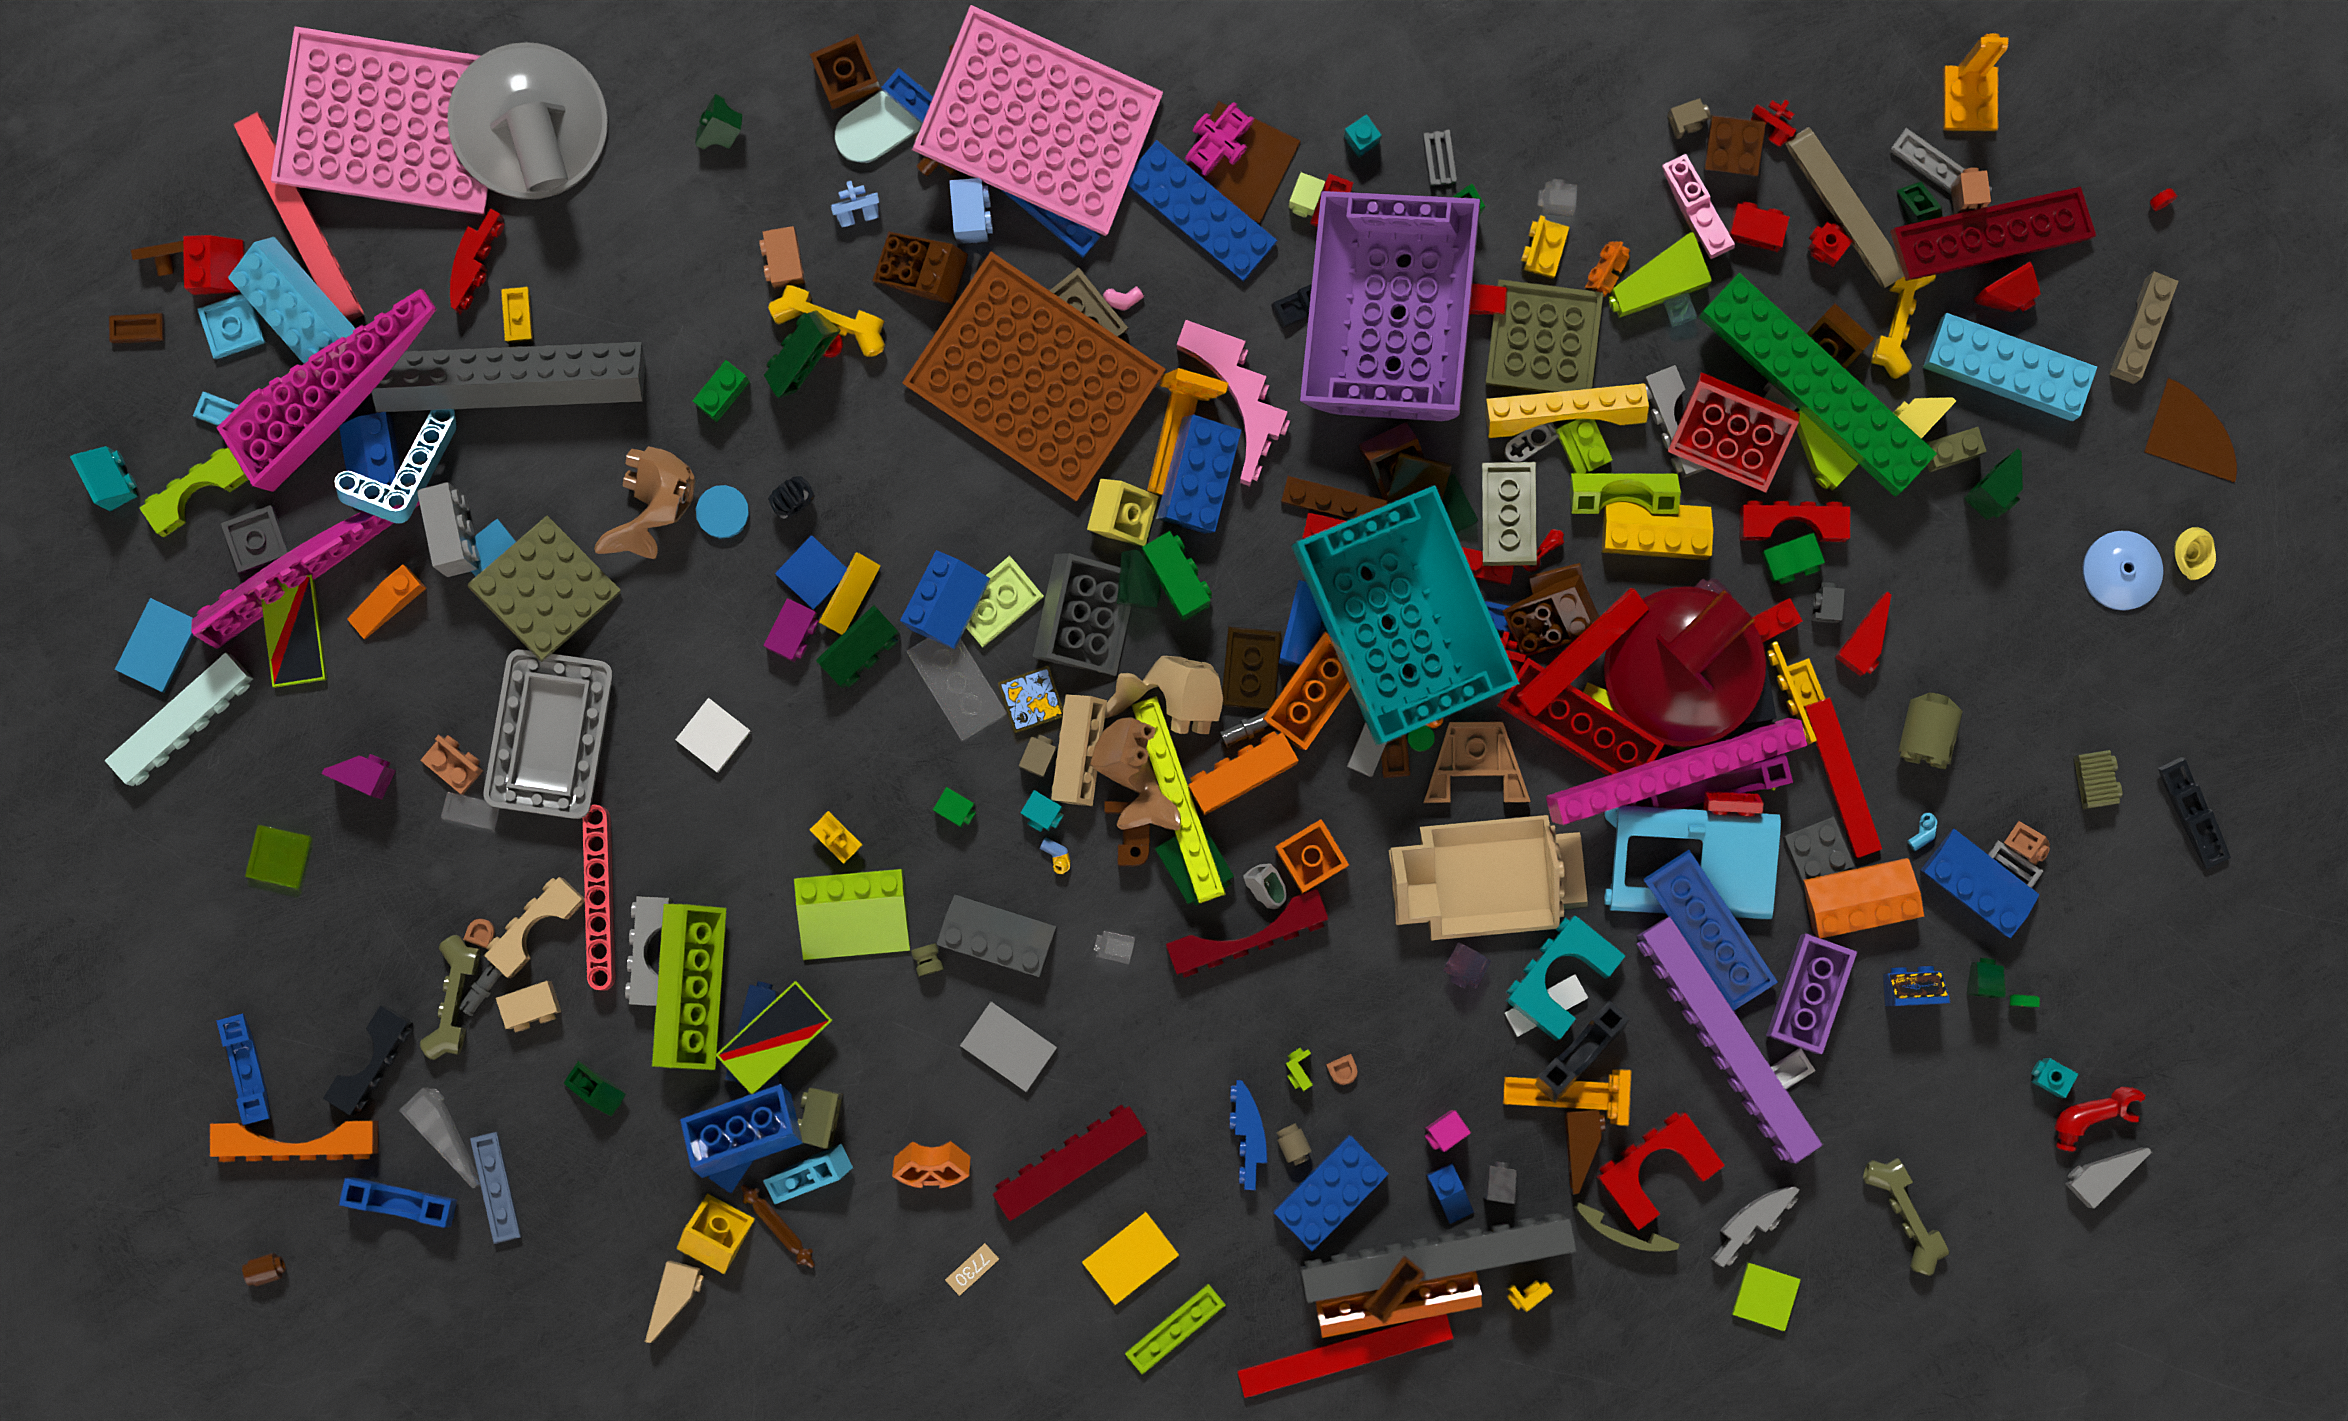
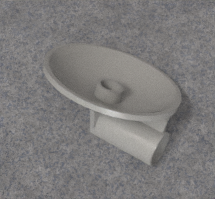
[447,42,607,199]

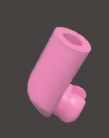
[1103,286,1144,310]

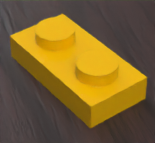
[501,287,533,343]

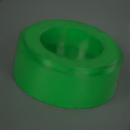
[1407,725,1434,752]

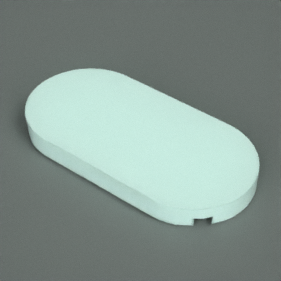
[835,91,922,163]

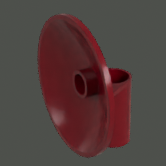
[1604,587,1766,747]

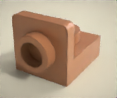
[2004,821,2050,865]

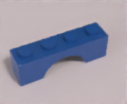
[339,1177,457,1228]

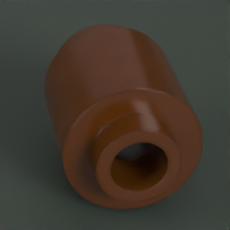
[242,1253,286,1286]

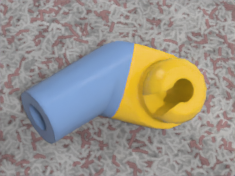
[1040,837,1071,874]

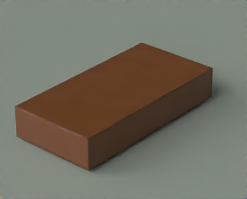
[109,313,165,343]

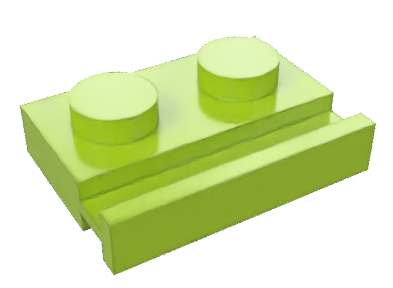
[1555,419,1612,474]

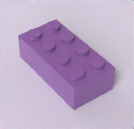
[1766,934,1857,1054]

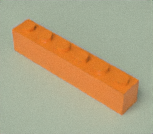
[1316,1271,1482,1338]

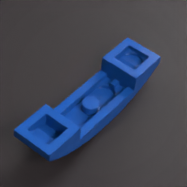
[217,1014,270,1125]

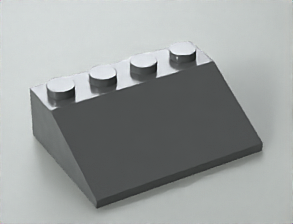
[1033,553,1138,676]

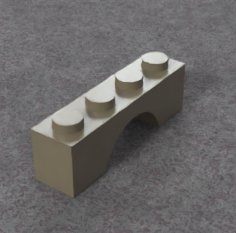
[2109,272,2179,384]

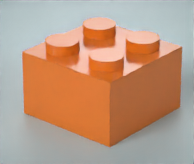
[1274,819,1349,894]

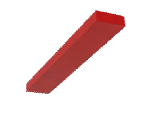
[1516,588,1649,717]
[1803,698,1882,858]

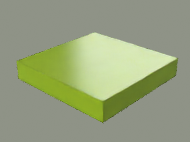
[1732,1262,1801,1331]

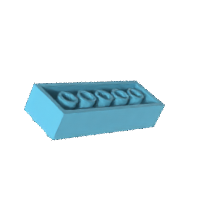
[228,237,355,363]
[1923,313,2097,422]

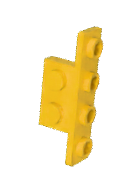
[1767,641,1825,744]

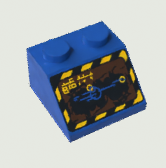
[1883,966,1950,1006]

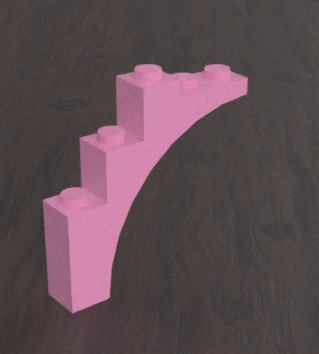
[1177,320,1290,486]

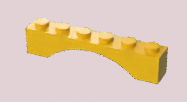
[1485,383,1649,438]

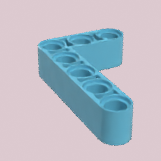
[335,409,457,524]

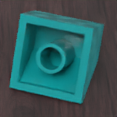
[70,446,138,511]

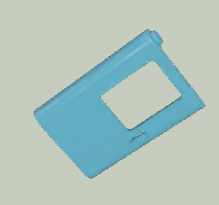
[1604,806,1781,919]

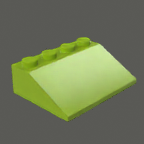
[794,869,910,960]

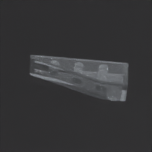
[399,1088,481,1189]

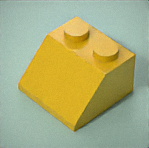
[677,1194,755,1274]

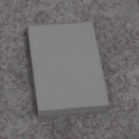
[960,1002,1057,1092]

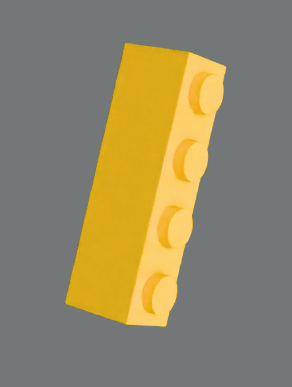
[1601,501,1713,560]

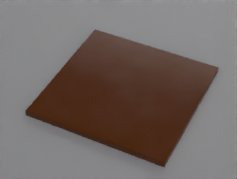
[1186,101,1301,224]

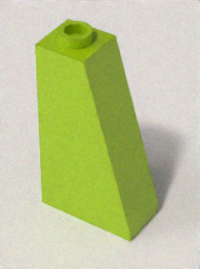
[1608,232,1712,318]

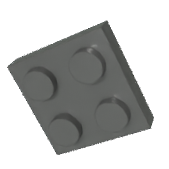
[221,505,289,574]
[1783,817,1854,886]

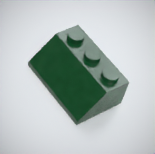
[764,311,841,398]
[1964,448,2023,520]
[815,605,900,689]

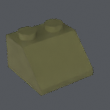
[798,1088,843,1148]

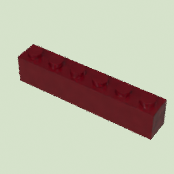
[993,1104,1147,1221]

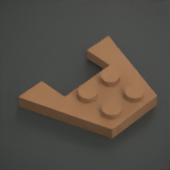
[1423,722,1531,803]

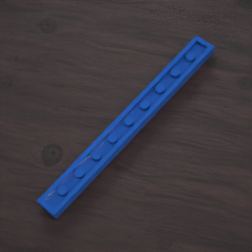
[881,68,1100,258]

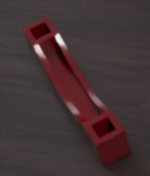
[1166,889,1328,978]

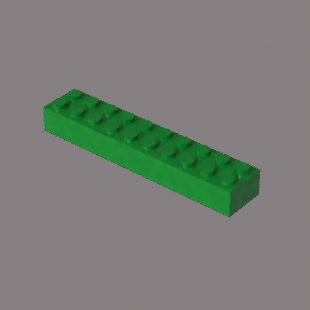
[1699,273,1938,497]

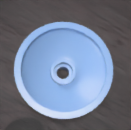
[2083,531,2163,610]

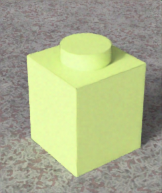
[1289,172,1325,217]

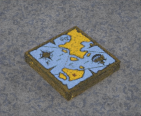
[998,666,1063,734]

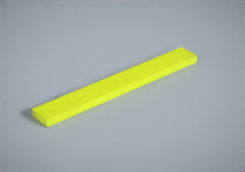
[1132,696,1225,903]

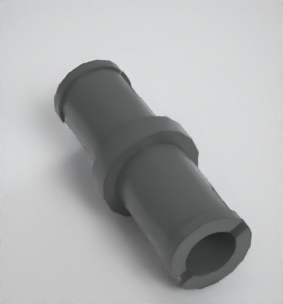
[1219,710,1271,748]
[458,962,503,1016]

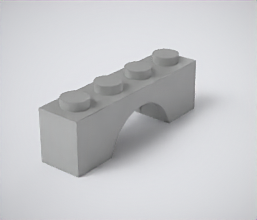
[1643,365,1708,478]
[625,896,673,1006]

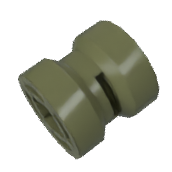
[911,943,944,977]

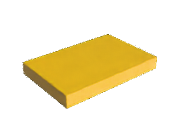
[1082,1212,1179,1305]

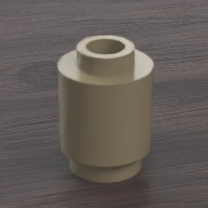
[1276,1123,1312,1165]

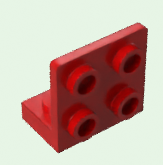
[1700,791,1763,844]

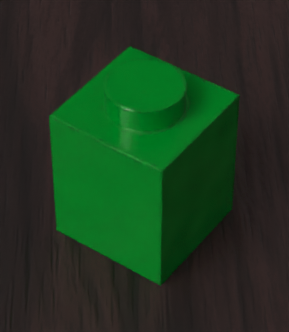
[933,787,977,828]

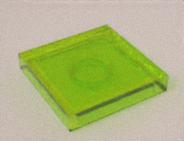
[245,825,312,889]

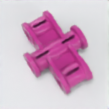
[1185,102,1254,176]

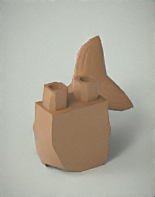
[594,446,696,559]
[1090,718,1181,830]

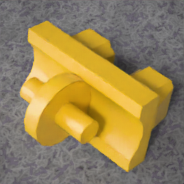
[809,811,863,864]

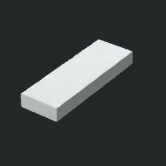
[1504,974,1588,1037]

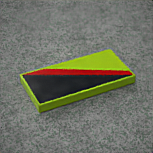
[261,574,327,688]
[716,981,833,1094]

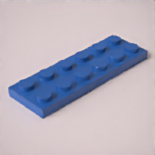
[1127,140,1277,282]
[1644,850,1778,1011]

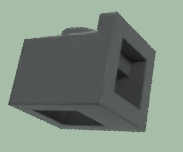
[1811,583,1845,623]

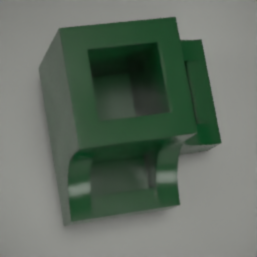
[695,94,743,149]

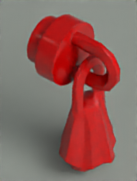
[1520,529,1565,572]

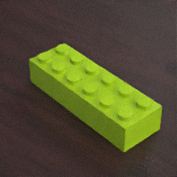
[652,904,726,1070]

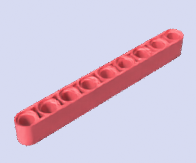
[234,112,364,322]

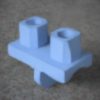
[831,180,879,227]

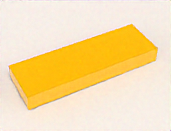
[819,552,881,635]

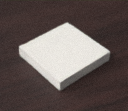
[675,698,751,773]

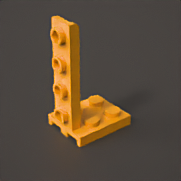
[1943,33,2008,131]
[1147,368,1228,495]
[1503,1070,1631,1125]

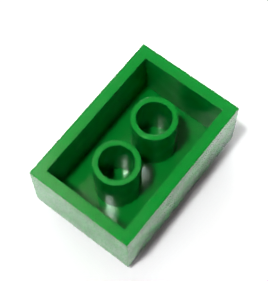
[1142,531,1212,622]

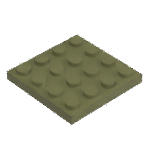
[1485,279,1603,393]
[468,516,621,662]

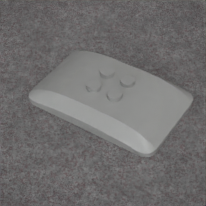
[484,650,613,819]

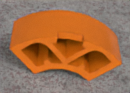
[892,1141,971,1188]

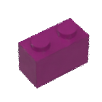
[763,598,819,662]

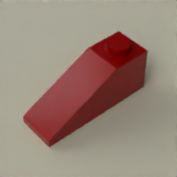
[1835,592,1891,676]

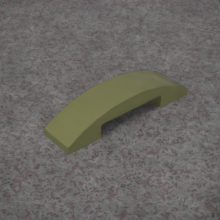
[1574,1202,1680,1251]

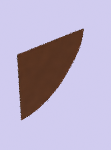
[2144,378,2237,482]

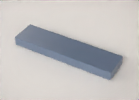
[470,1132,522,1244]

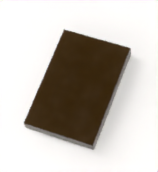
[1222,626,1281,711]

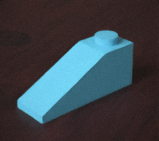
[763,1144,853,1204]

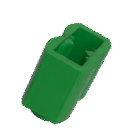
[1761,533,1825,585]

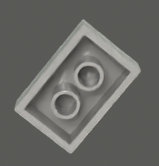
[417,482,480,577]

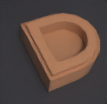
[463,919,495,948]
[1326,1054,1357,1085]

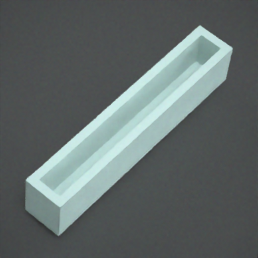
[104,652,253,786]

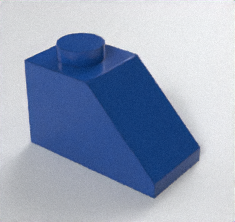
[1426,1163,1474,1224]

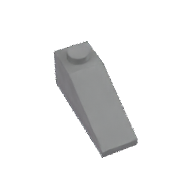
[2065,1148,2152,1208]

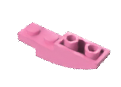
[1662,154,1735,259]

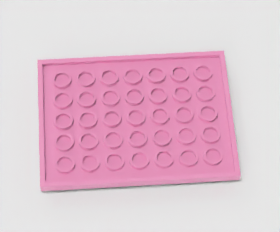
[912,5,1163,236]
[271,27,488,215]

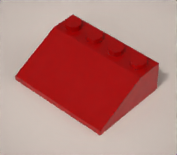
[1667,372,1800,492]

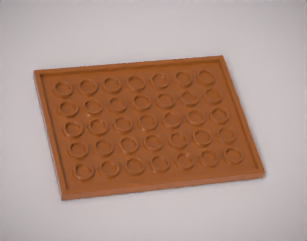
[902,252,1166,502]

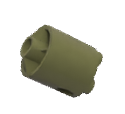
[1898,693,1963,769]

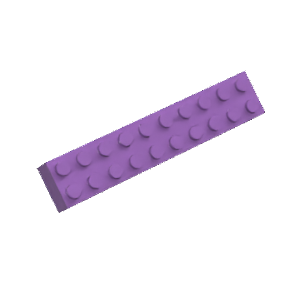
[1636,917,1822,1163]

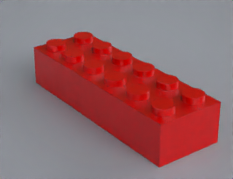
[1497,658,1664,776]

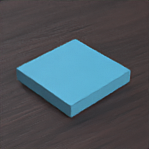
[198,294,266,359]

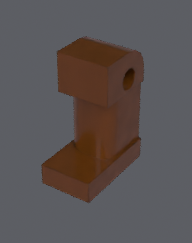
[1104,801,1150,867]
[1363,1255,1426,1324]

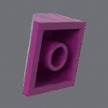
[322,754,396,799]

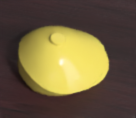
[2174,527,2216,580]

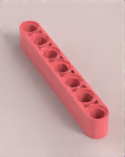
[583,805,616,991]

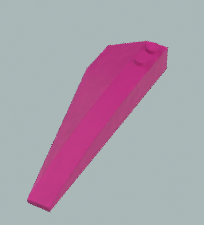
[217,289,436,492]
[191,486,428,649]

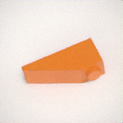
[347,564,426,639]

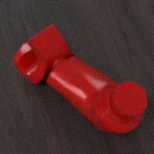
[2055,1087,2146,1151]

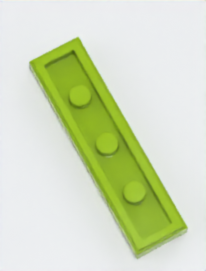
[1125,1284,1226,1375]

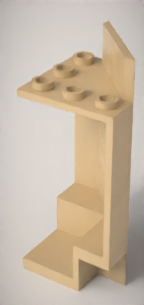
[1389,815,1588,940]

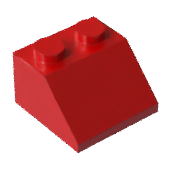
[183,235,245,295]

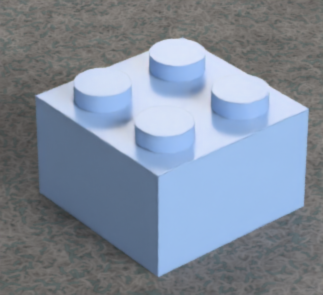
[950,178,993,244]

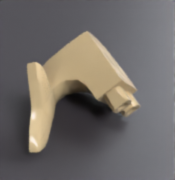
[1105,656,1223,734]

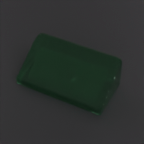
[1442,474,1478,533]

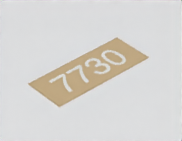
[945,1244,999,1296]

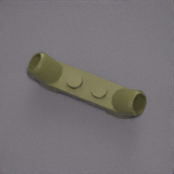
[420,935,480,1060]
[1863,1158,1949,1276]

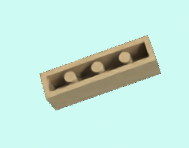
[1051,695,1107,806]

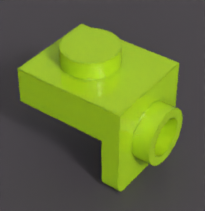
[1285,1047,1312,1091]

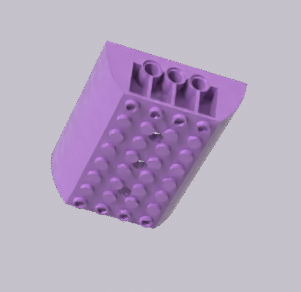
[1300,191,1481,421]

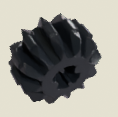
[768,476,815,519]

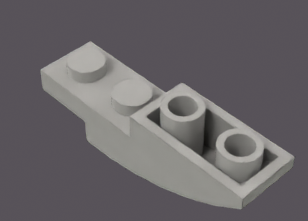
[1711,1186,1799,1267]

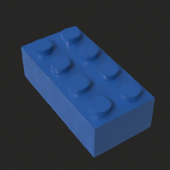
[1156,415,1241,534]
[680,1084,803,1178]
[1273,1135,1388,1251]

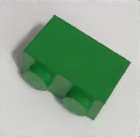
[692,360,750,422]

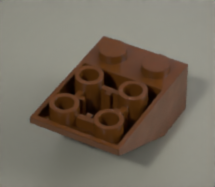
[872,232,968,304]
[1502,575,1599,657]

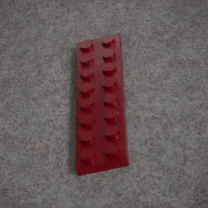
[1890,186,2096,281]

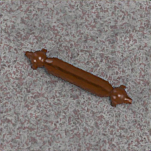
[741,1184,815,1268]

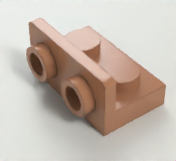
[420,735,484,795]

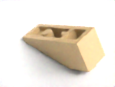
[645,1260,704,1343]

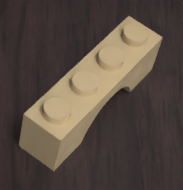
[484,877,585,978]

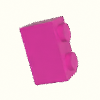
[1424,1110,1471,1152]

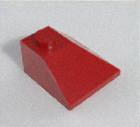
[1973,262,2041,313]

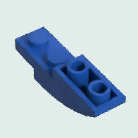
[1230,1080,1267,1190]

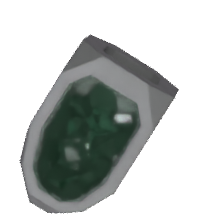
[1243,864,1286,910]

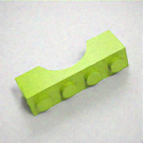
[140,447,249,537]
[1569,473,1681,514]

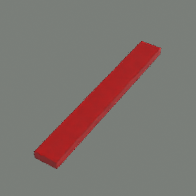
[1238,1314,1453,1398]

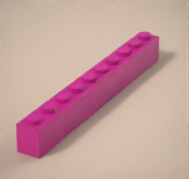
[1546,718,1808,825]

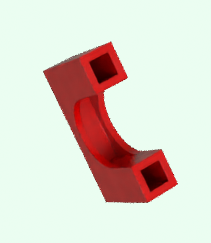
[1596,1112,1725,1230]

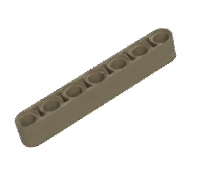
[1785,127,1904,288]

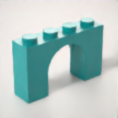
[1505,915,1625,1041]

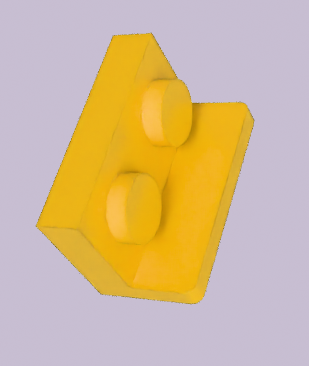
[1521,215,1569,279]
[1507,1281,1552,1311]

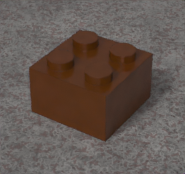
[810,34,881,110]
[1704,115,1766,176]

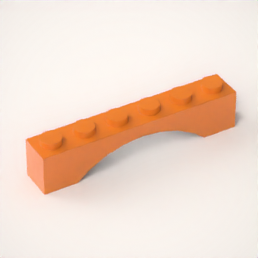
[210,1121,378,1162]

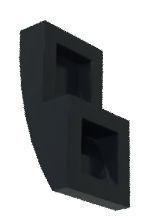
[1271,284,1312,329]

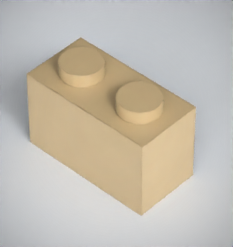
[496,981,562,1032]

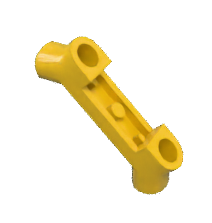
[1871,275,1936,379]
[768,285,885,357]

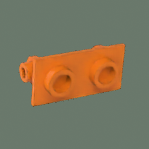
[1585,241,1630,297]

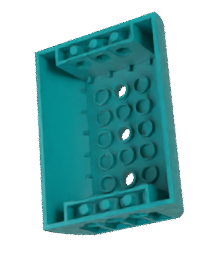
[1291,485,1519,745]

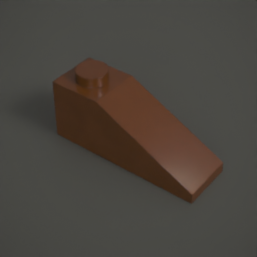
[1564,1110,1605,1194]

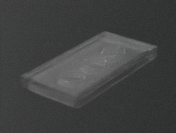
[906,638,1007,742]

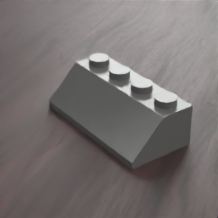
[936,894,1056,978]

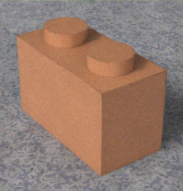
[1951,168,1991,214]
[759,226,805,288]

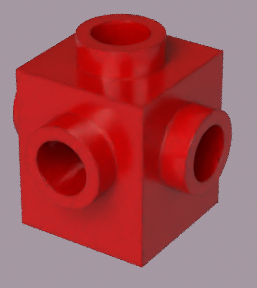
[1807,222,1853,267]

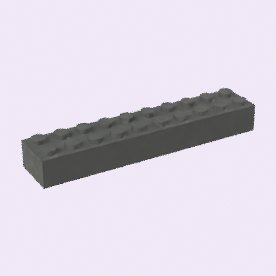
[371,342,646,412]
[1300,1213,1576,1303]

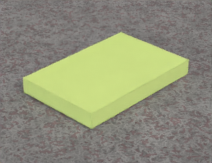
[966,556,1044,648]

